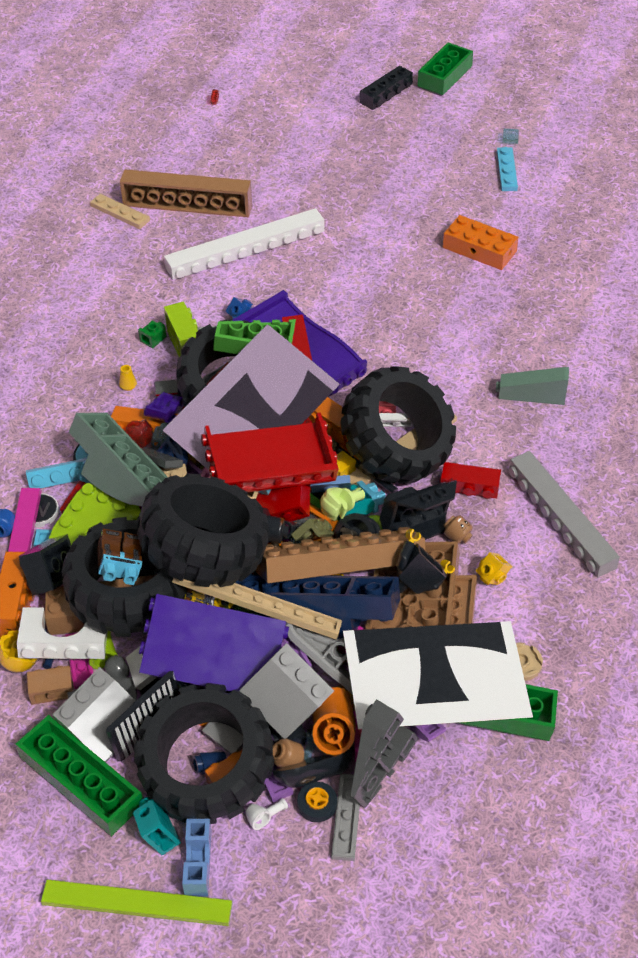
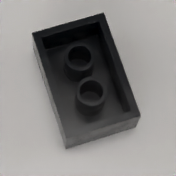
[19,534,71,595]

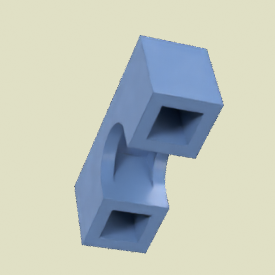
[182,819,212,897]

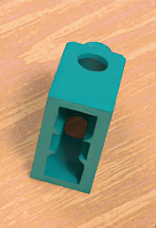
[133,797,181,855]

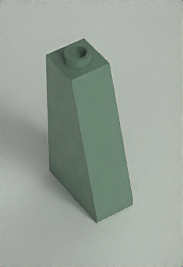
[496,367,569,405]

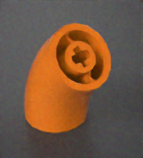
[312,687,356,755]

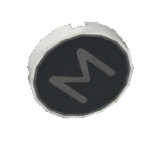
[35,494,59,527]

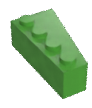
[214,319,296,354]

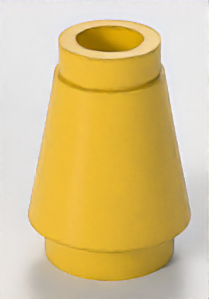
[119,365,137,391]

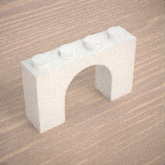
[17,607,108,659]

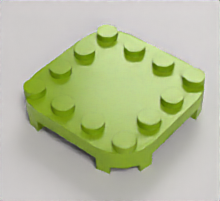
[49,483,141,545]

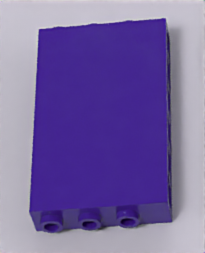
[139,594,289,692]

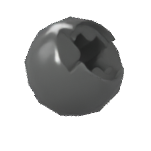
[104,655,130,679]

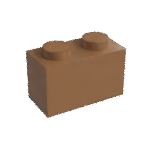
[27,666,74,705]

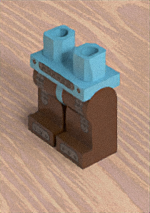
[98,528,142,585]

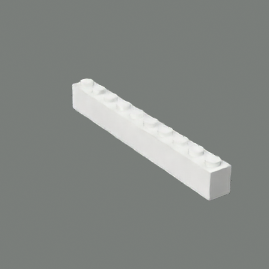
[164,208,324,280]

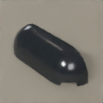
[272,747,355,788]

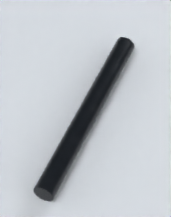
[336,447,398,493]

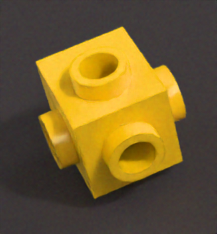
[476,552,513,585]

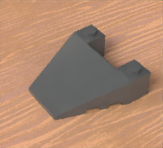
[351,699,418,808]

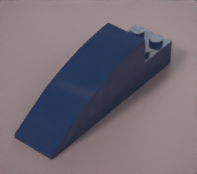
[235,574,400,639]

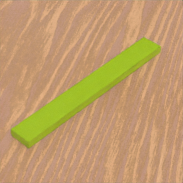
[41,880,233,926]

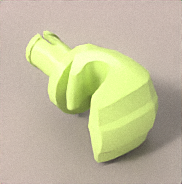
[320,487,365,521]

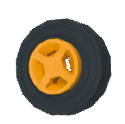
[297,782,338,822]

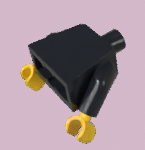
[396,529,455,594]

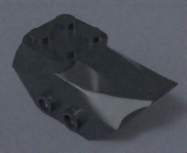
[379,478,457,540]

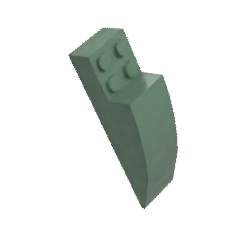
[69,413,167,506]

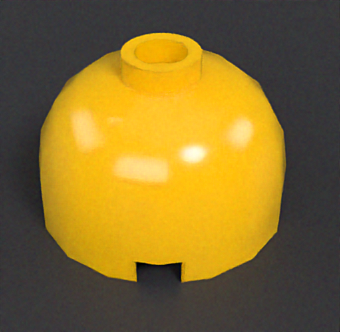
[0,630,38,672]

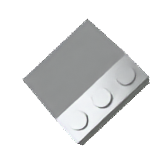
[239,643,334,739]
[52,667,136,762]

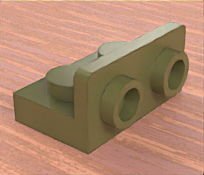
[291,518,334,541]

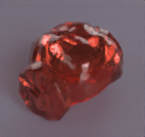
[125,420,153,448]

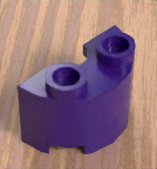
[144,392,183,423]

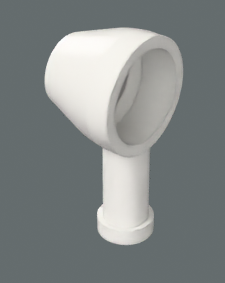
[246,798,288,830]

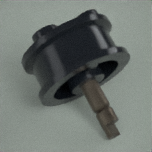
[334,513,381,539]

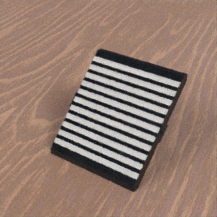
[106,671,180,761]

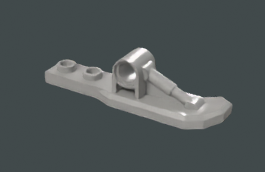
[286,622,353,695]

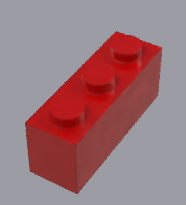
[440,462,501,499]

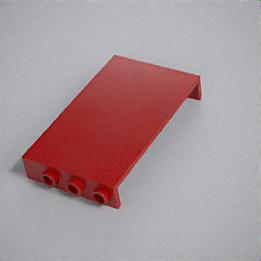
[201,412,339,492]

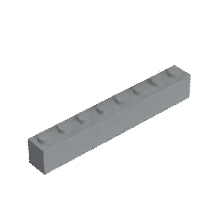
[509,451,620,578]

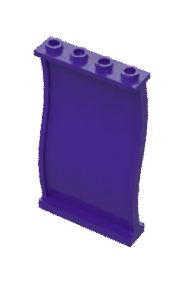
[233,290,367,397]

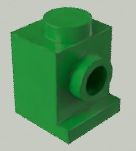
[138,320,167,349]

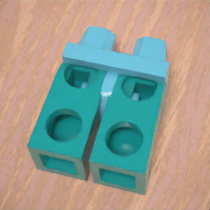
[337,480,386,520]

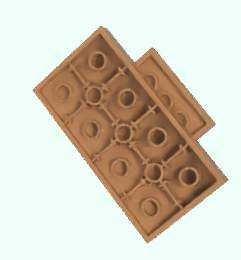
[365,541,477,630]

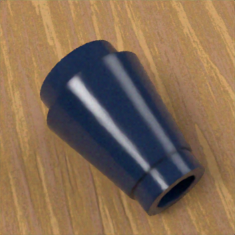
[193,751,227,775]

